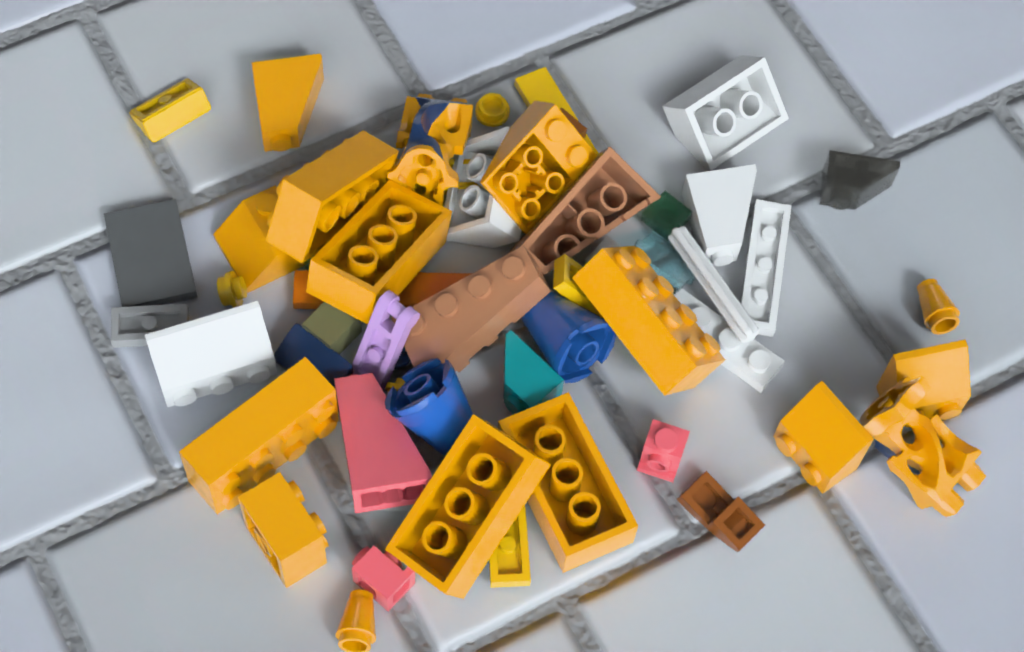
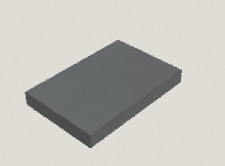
[104,199,198,307]

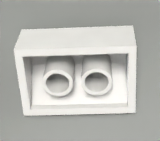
[662,55,789,171]
[444,126,522,248]
[145,301,277,407]

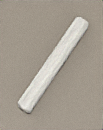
[668,226,759,343]

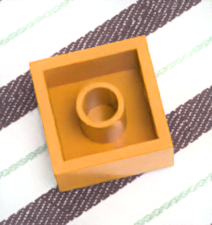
[238,472,329,588]

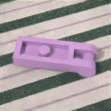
[352,290,420,390]

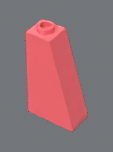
[334,373,432,513]

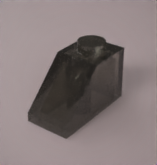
[819,150,900,210]

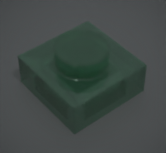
[641,191,692,241]

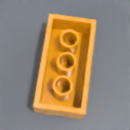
[265,130,399,263]
[306,180,452,324]
[572,246,726,396]
[179,357,339,515]
[498,392,638,573]
[385,414,551,599]

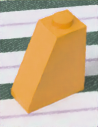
[251,53,324,152]

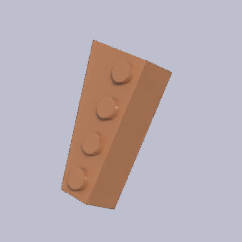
[507,147,661,276]
[391,245,551,373]

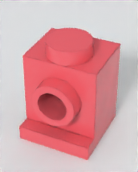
[637,419,690,483]
[352,546,415,612]

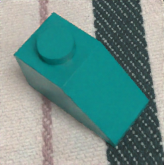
[503,330,564,415]

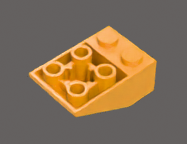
[480,101,597,234]

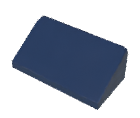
[274,323,353,390]

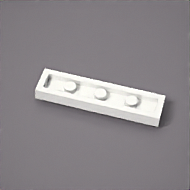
[740,199,792,337]

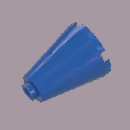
[521,291,616,383]
[385,358,473,457]

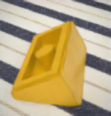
[129,78,211,143]

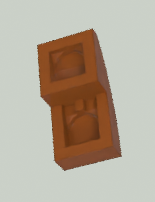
[677,471,765,552]

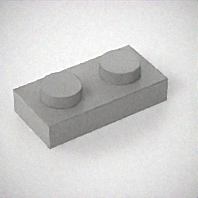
[111,303,189,348]

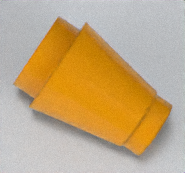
[917,279,960,335]
[336,589,376,652]

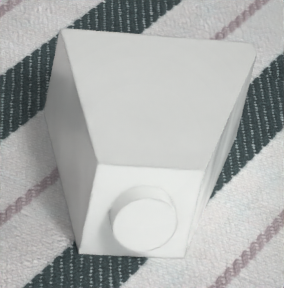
[681,164,757,266]

